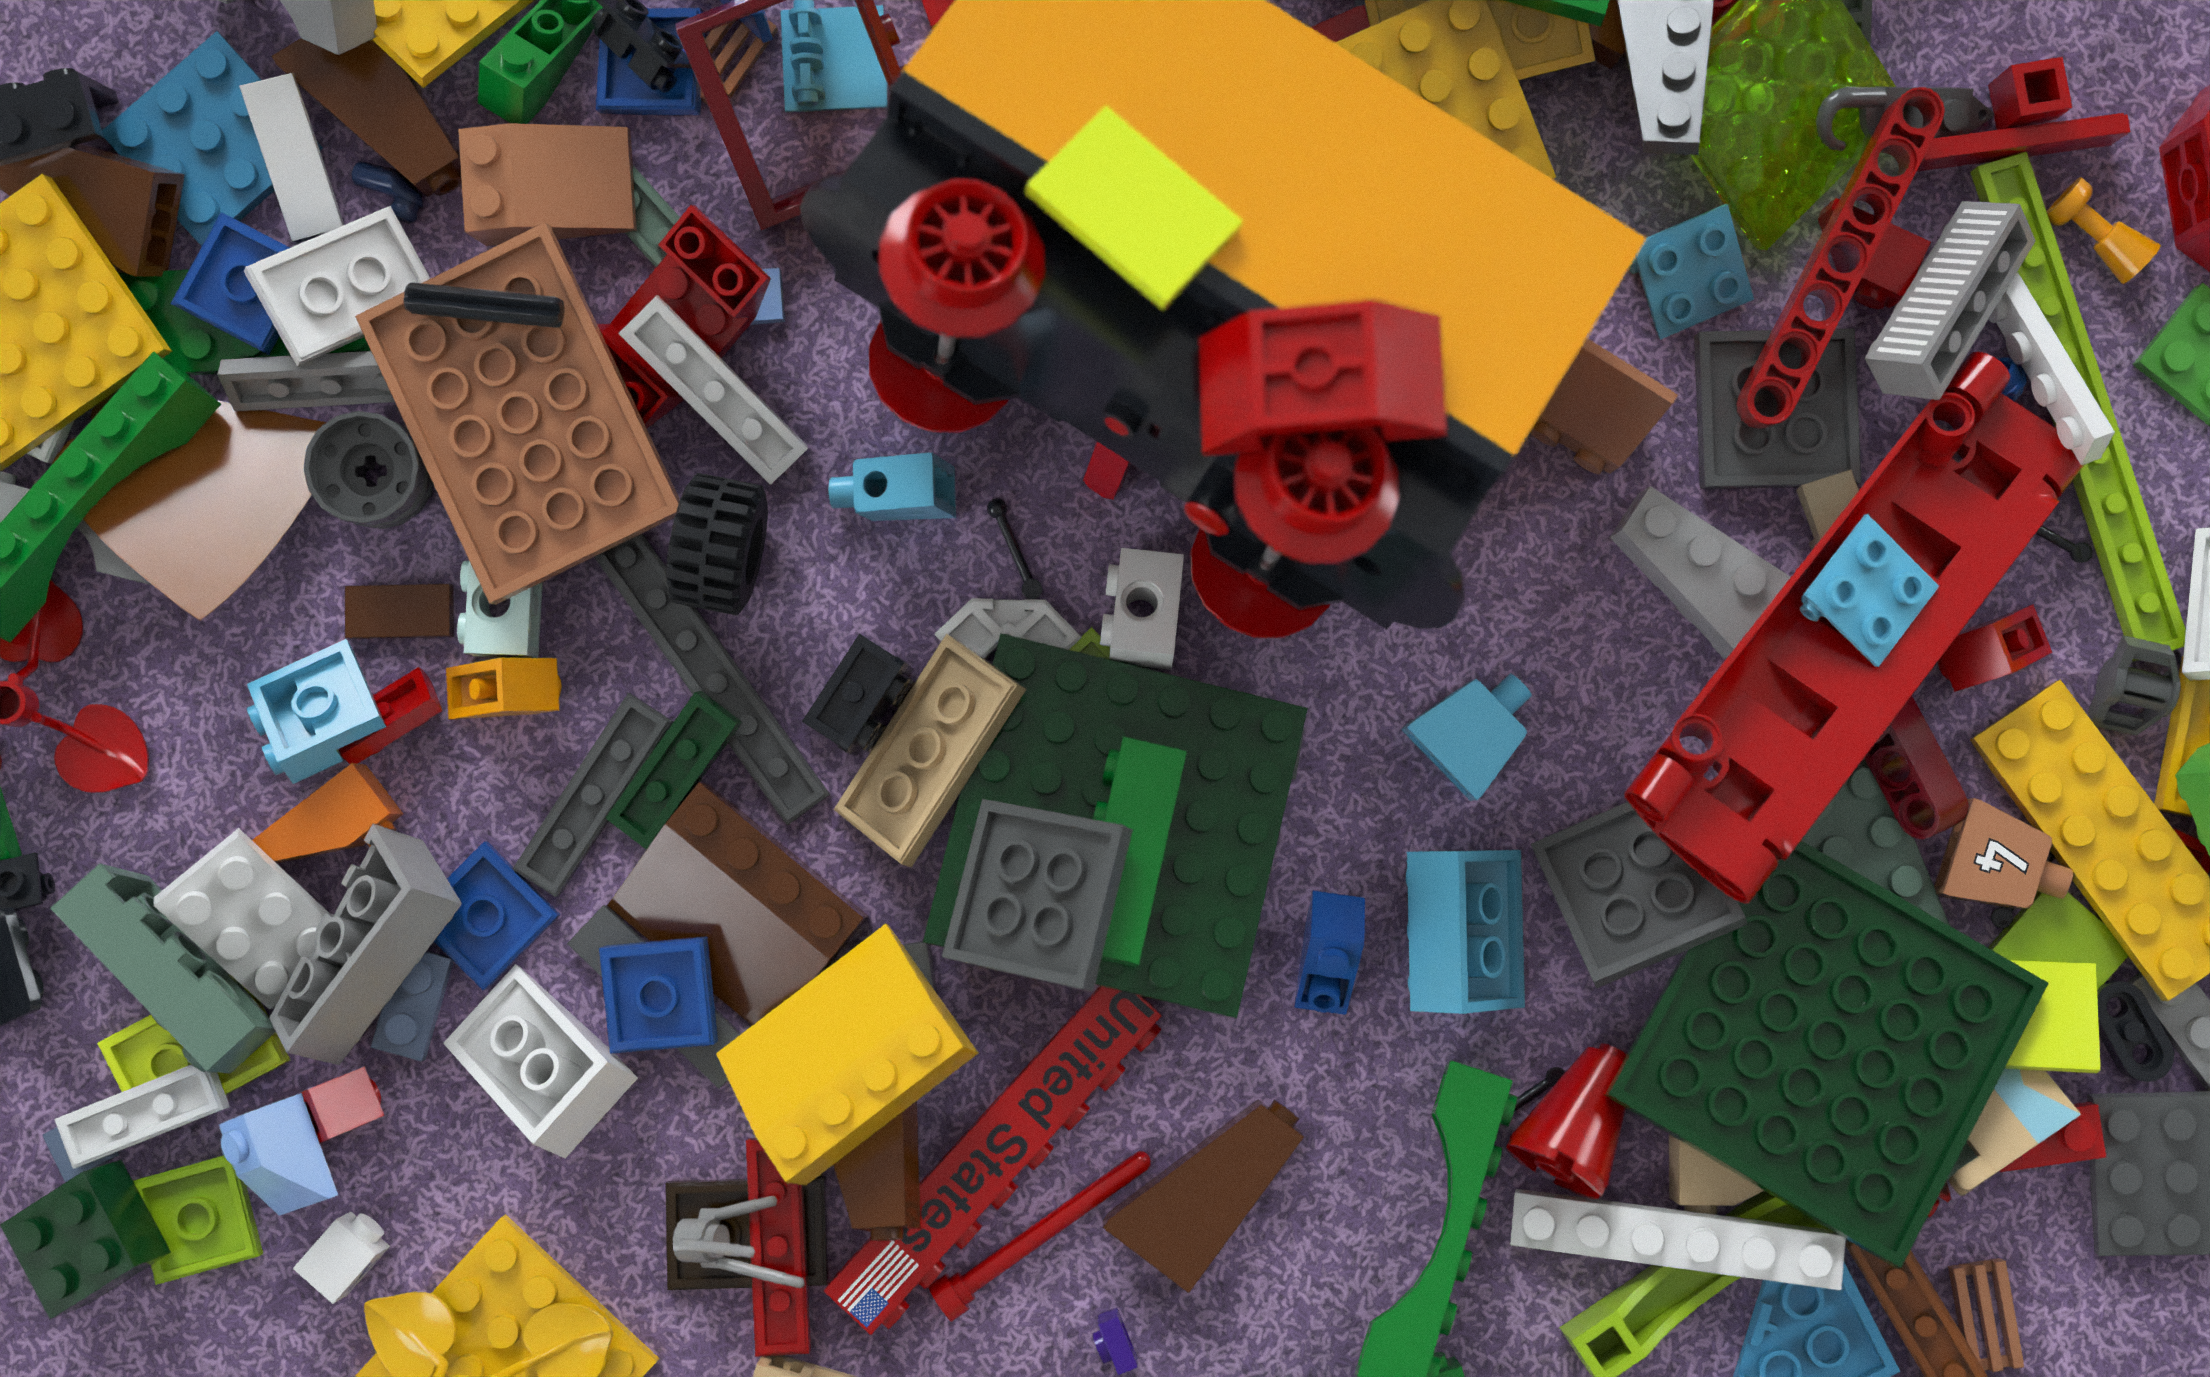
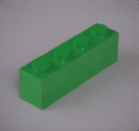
[1093,736,1187,967]

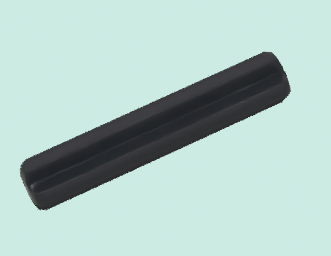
[403,282,565,328]

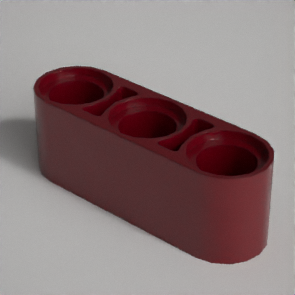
[1864,696,1969,840]

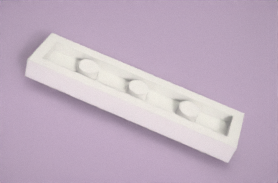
[1988,272,2115,465]
[618,295,808,485]

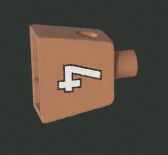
[1934,798,2073,909]

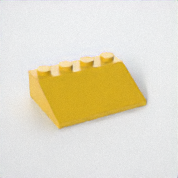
[716,924,978,1185]

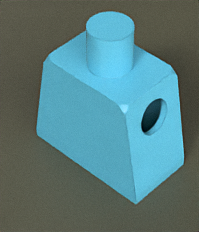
[828,452,956,521]
[1401,673,1532,801]

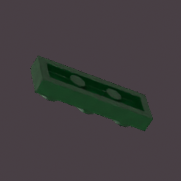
[605,691,742,850]

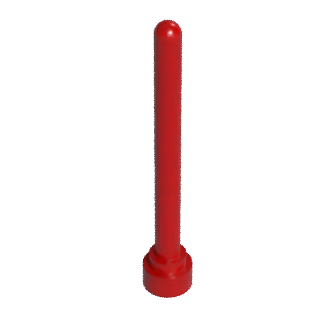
[928,1151,1151,1322]

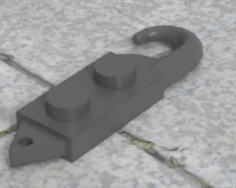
[1816,86,1994,151]

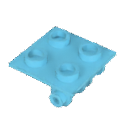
[781,0,888,112]
[1628,204,1754,340]
[1799,514,1939,667]

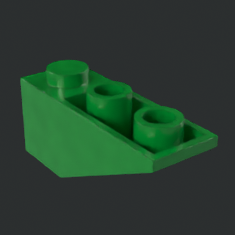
[478,0,603,124]

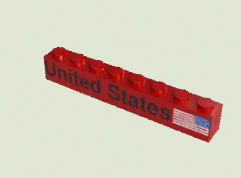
[824,986,1162,1335]

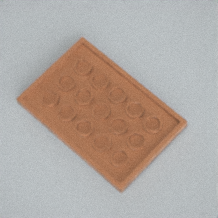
[355,222,680,605]

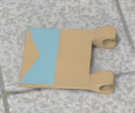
[1948,1069,2081,1196]

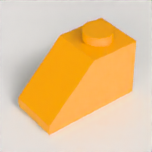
[446,658,562,720]

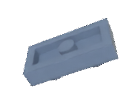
[370,951,454,1061]

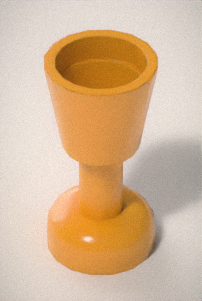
[2047,177,2161,284]

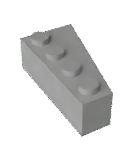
[1610,486,1790,660]
[269,823,462,1065]

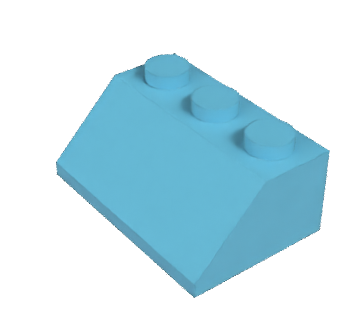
[1406,850,1525,1014]

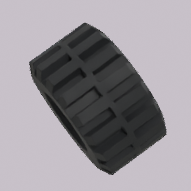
[666,473,768,615]

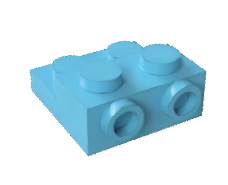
[247,639,386,784]

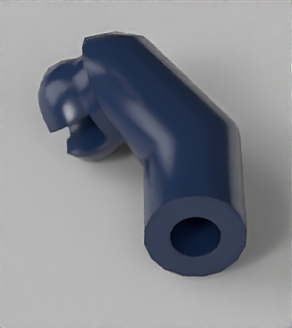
[352,161,424,224]

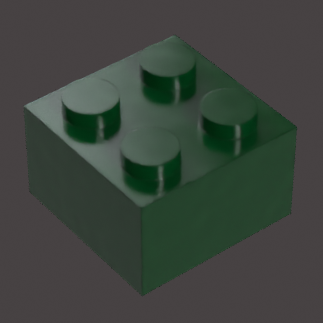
[0,1160,171,1320]

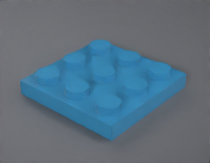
[102,31,323,246]

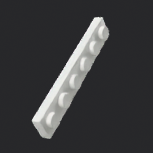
[1510,1189,1846,1290]

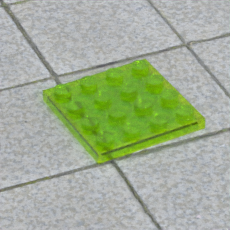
[1690,0,1896,251]

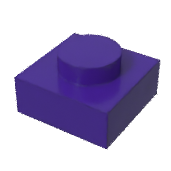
[1092,1307,1138,1375]

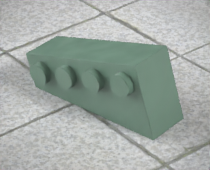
[50,863,276,1074]

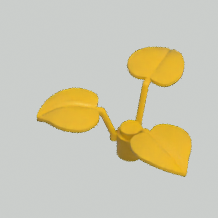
[364,1291,613,1377]

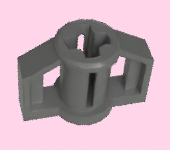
[2087,635,2181,736]

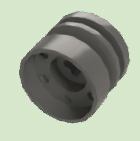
[303,411,434,529]

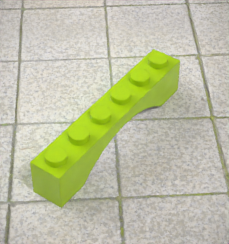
[1559,1190,1830,1377]

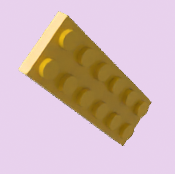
[1970,679,2210,1001]

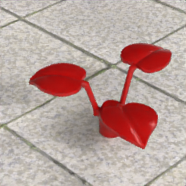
[0,579,149,793]

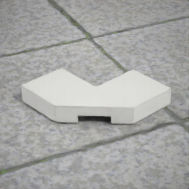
[934,598,1081,659]

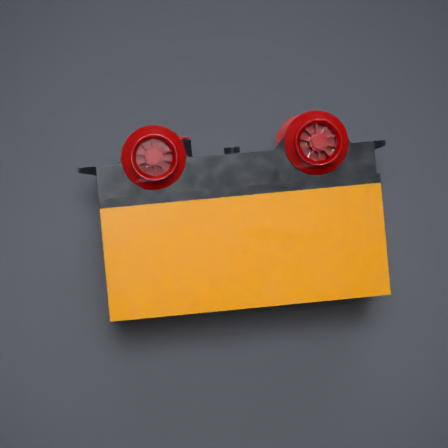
[800,0,1647,638]

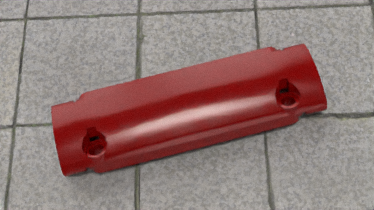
[1624,351,2085,904]

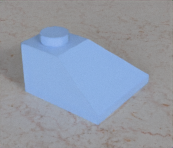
[219,1093,338,1216]

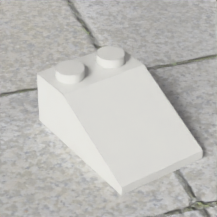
[443,964,638,1158]

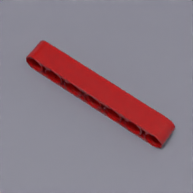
[1737,87,1945,429]

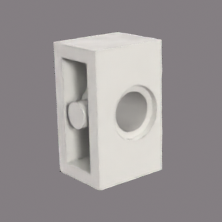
[1100,548,1184,670]

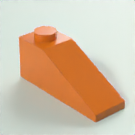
[252,763,404,863]

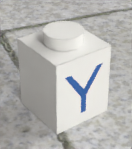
[293,1212,390,1304]

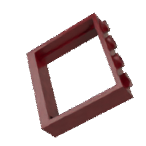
[675,0,907,230]

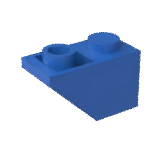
[1294,891,1365,1015]

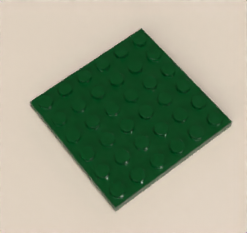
[923,633,1308,1019]
[1605,841,2049,1268]

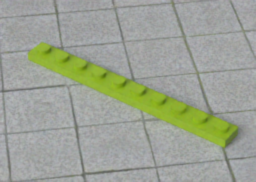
[1970,151,2186,662]

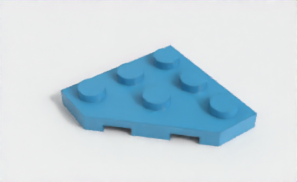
[1733,1262,1900,1377]

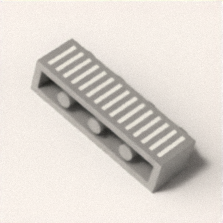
[1865,201,2036,400]

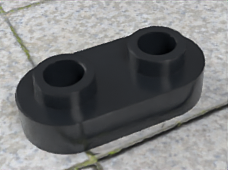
[2097,980,2174,1082]

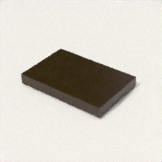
[665,1176,828,1290]

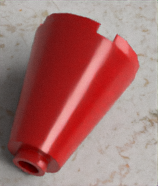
[1506,1043,1627,1199]

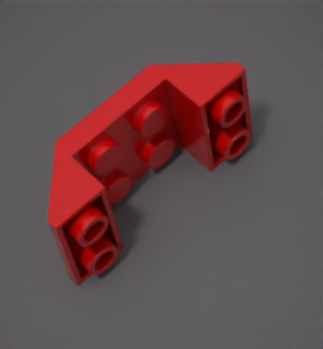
[2159,85,2210,272]
[597,205,771,429]
[1199,299,1447,456]

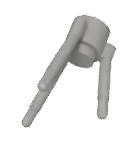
[673,1196,805,1288]

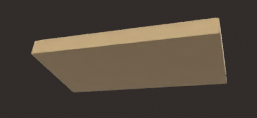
[833,634,1026,868]

